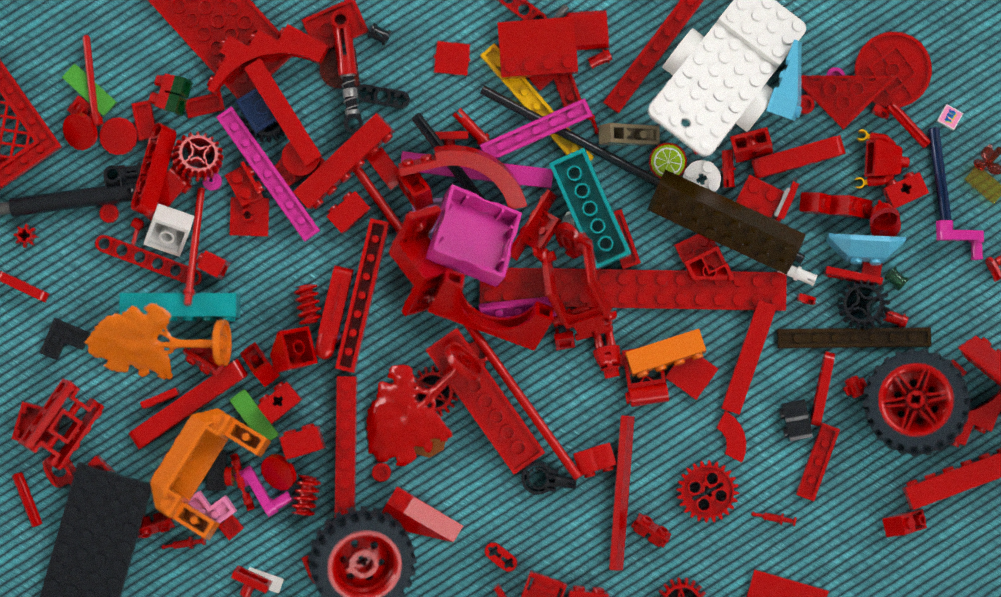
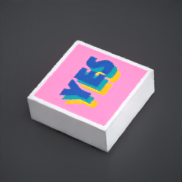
[936,104,963,131]

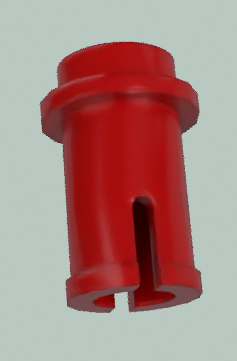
[587,49,613,69]
[883,311,909,328]

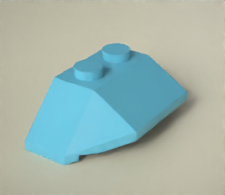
[826,233,906,266]

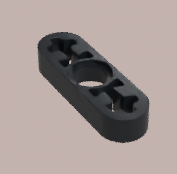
[357,84,410,109]

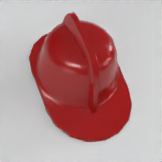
[869,200,901,237]

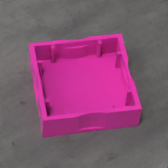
[426,184,522,287]

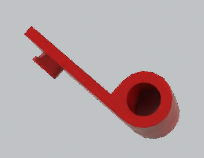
[144,166,193,221]

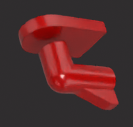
[985,255,1001,282]

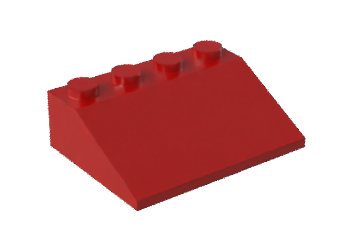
[497,17,578,80]

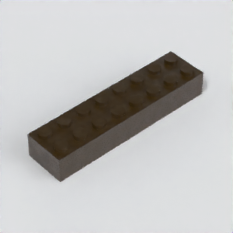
[647,170,806,275]

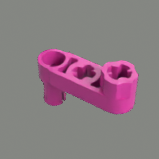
[936,220,984,260]
[234,465,293,517]

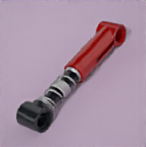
[331,9,364,135]

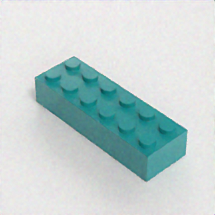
[549,148,632,270]
[119,293,240,322]

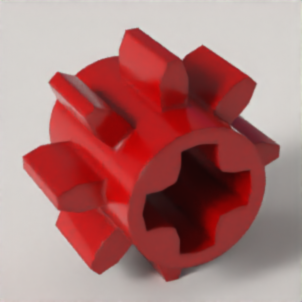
[13,224,39,248]
[843,375,867,399]

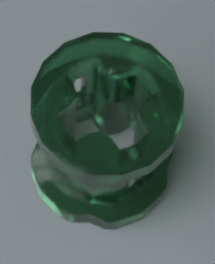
[883,266,909,291]

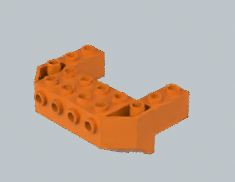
[150,408,271,540]

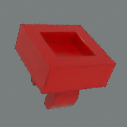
[67,95,91,115]
[554,328,575,351]

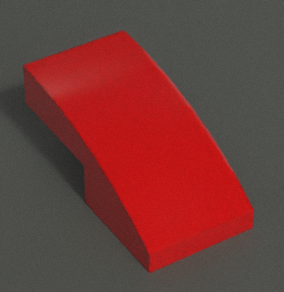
[366,146,399,190]

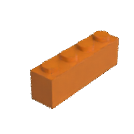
[625,329,706,378]

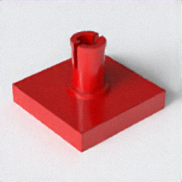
[230,197,270,237]

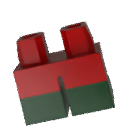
[149,73,193,116]

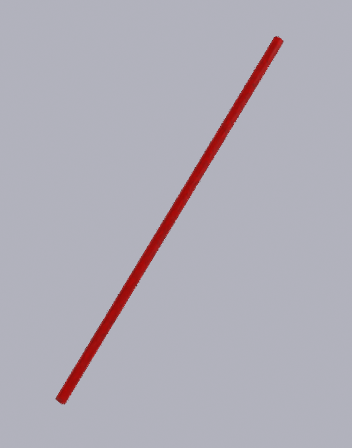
[353,167,582,480]

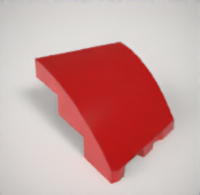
[674,234,735,280]

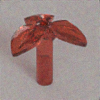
[973,144,1001,174]

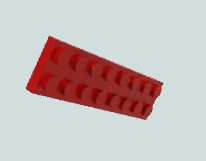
[425,327,545,475]

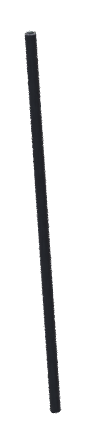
[480,85,805,264]

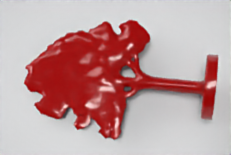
[366,342,483,466]

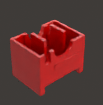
[521,570,567,597]

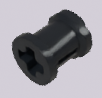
[367,22,392,46]

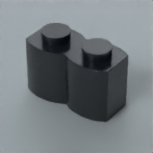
[778,399,813,442]

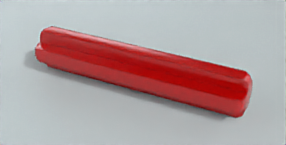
[887,101,930,148]
[12,472,42,527]

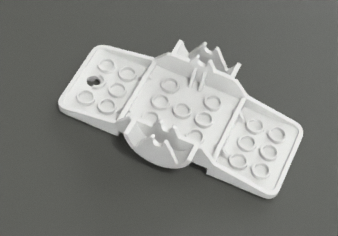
[648,0,806,156]

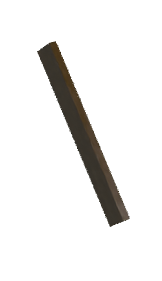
[777,327,931,348]

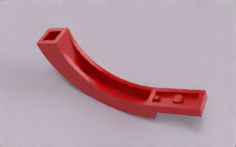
[398,145,527,209]

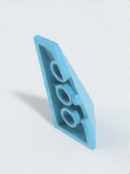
[766,39,802,121]

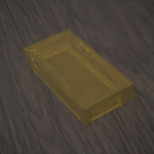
[964,164,1001,204]

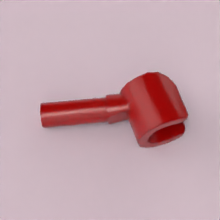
[130,218,144,246]

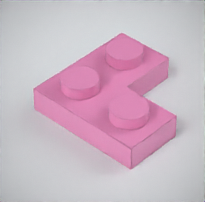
[188,490,237,523]

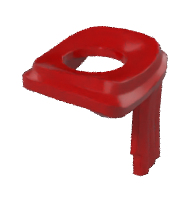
[42,451,76,488]

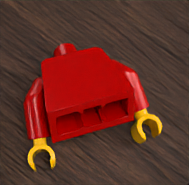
[855,129,910,189]

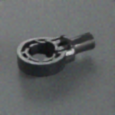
[521,461,577,495]

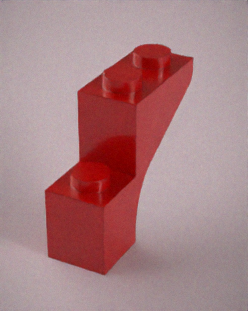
[799,192,872,219]

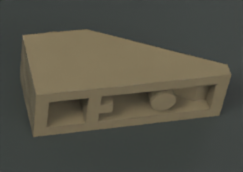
[599,123,660,145]

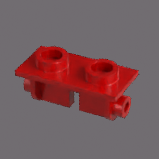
[138,512,175,538]
[631,513,671,548]

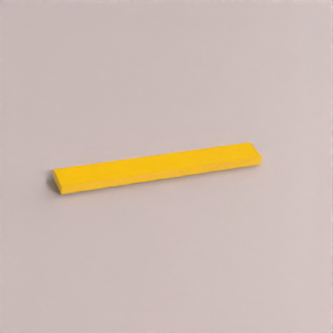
[480,43,594,160]

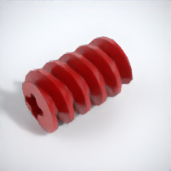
[294,284,322,325]
[291,474,321,516]

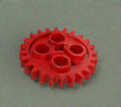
[676,460,739,523]

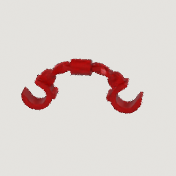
[230,453,255,511]

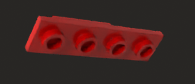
[510,189,562,261]

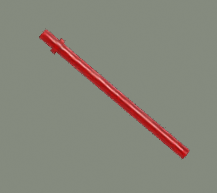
[183,187,205,306]

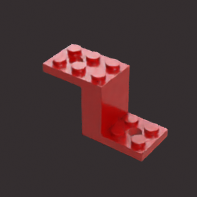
[388,205,453,317]

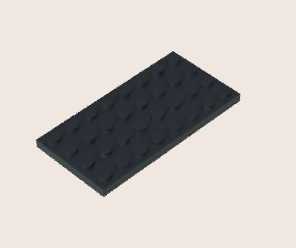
[40,462,152,597]

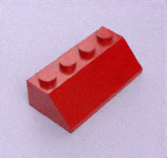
[958,336,1001,387]

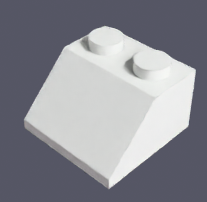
[143,203,194,257]

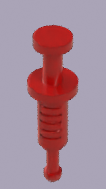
[751,512,797,527]
[161,536,206,549]

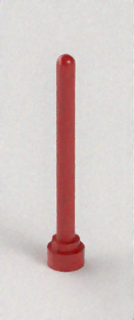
[82,35,104,126]

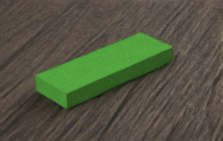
[62,63,117,117]
[229,389,279,441]

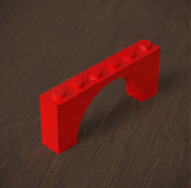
[428,268,554,351]

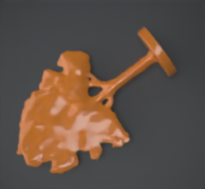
[84,304,232,380]

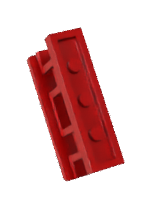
[18,379,104,470]

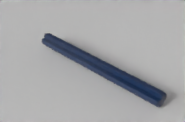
[928,127,952,220]

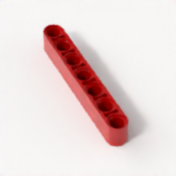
[128,359,249,449]

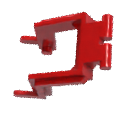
[532,232,613,341]

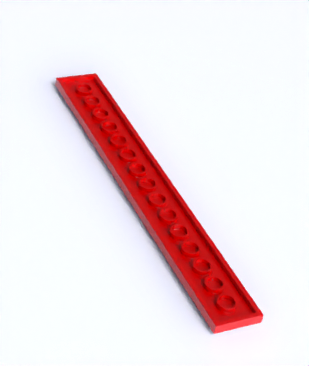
[480,268,787,311]

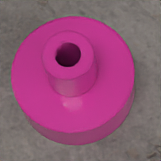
[202,173,222,191]

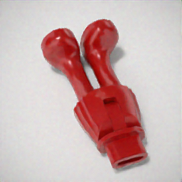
[593,311,620,379]

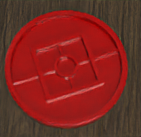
[854,32,932,108]

